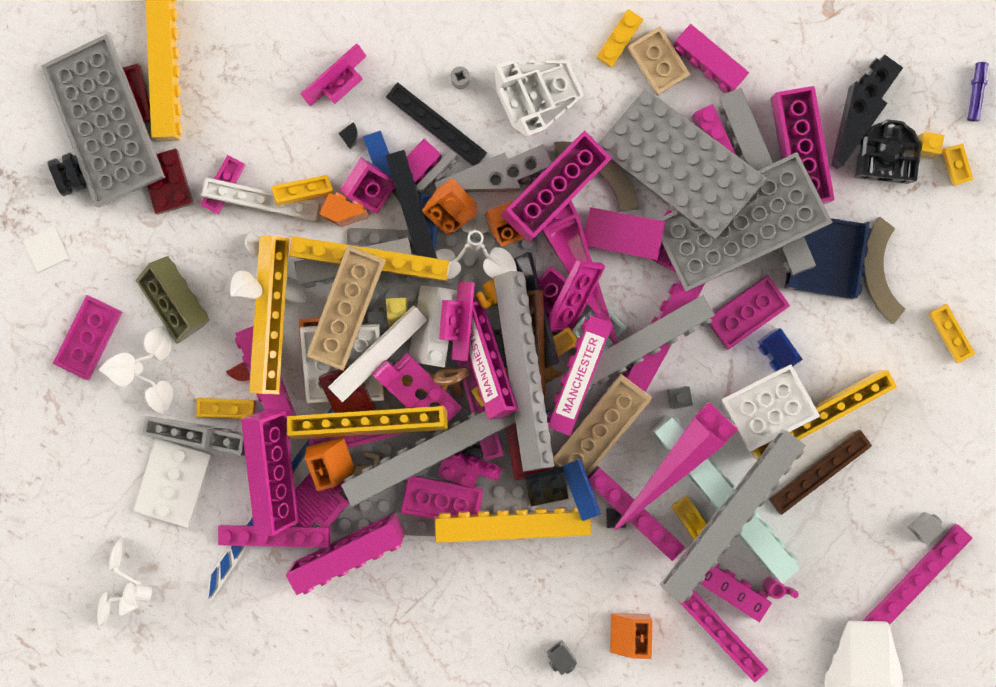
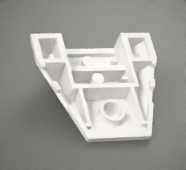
[495,60,584,137]
[824,621,903,687]

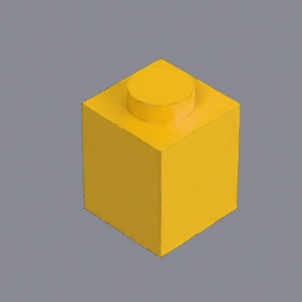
[913,132,945,159]

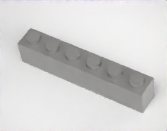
[294,238,413,288]

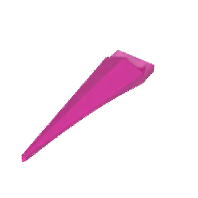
[542,201,618,345]
[615,401,739,530]

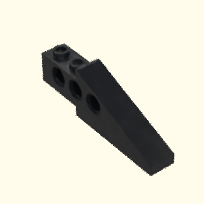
[831,54,904,169]

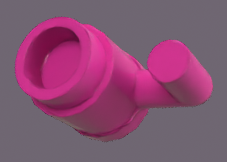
[762,576,799,599]

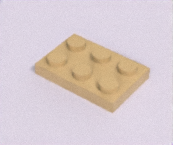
[627,26,691,96]

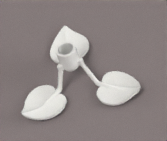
[436,200,517,280]
[230,232,308,303]
[99,326,173,414]
[97,537,152,626]

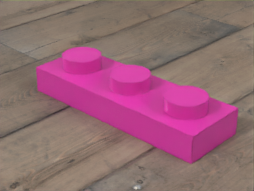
[200,154,246,215]

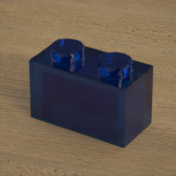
[757,328,803,372]

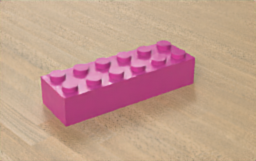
[770,86,835,204]
[501,130,612,242]
[241,409,298,536]
[285,512,405,596]

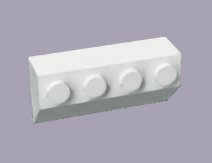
[409,285,457,367]

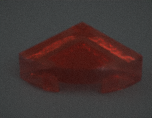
[226,362,250,381]

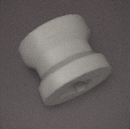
[450,66,470,89]

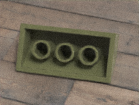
[135,256,210,344]

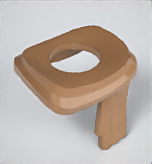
[433,367,471,397]

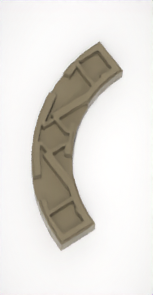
[554,141,639,211]
[863,217,905,324]

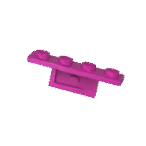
[300,44,366,106]
[439,281,475,361]
[437,452,502,489]

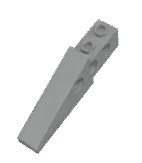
[434,144,552,192]
[142,416,245,456]

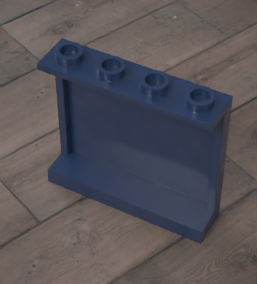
[784,218,871,299]

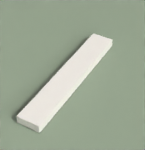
[201,177,320,222]
[328,305,427,402]

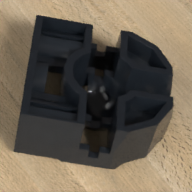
[855,119,921,184]

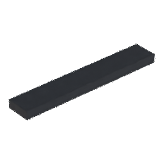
[386,82,487,166]
[386,150,438,259]
[514,252,559,368]

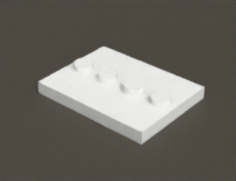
[721,365,820,452]
[133,438,213,528]

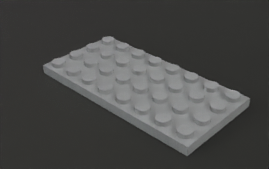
[41,34,165,208]
[598,88,767,240]
[657,152,833,292]

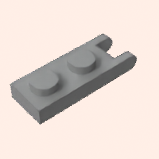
[417,149,458,193]

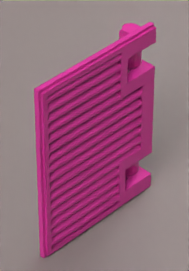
[295,473,350,527]

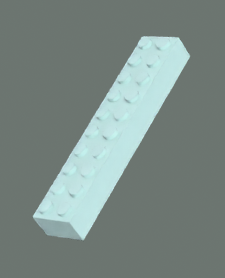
[649,415,800,584]

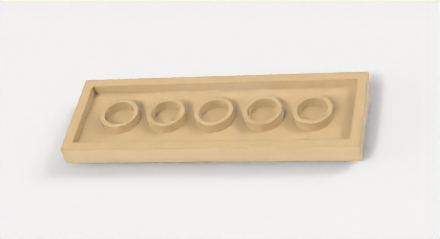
[306,245,386,371]
[553,373,652,477]

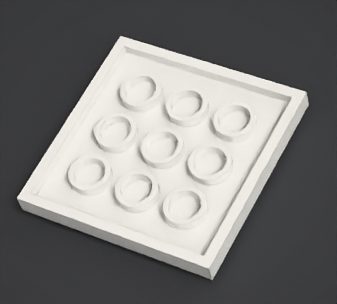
[300,324,384,403]

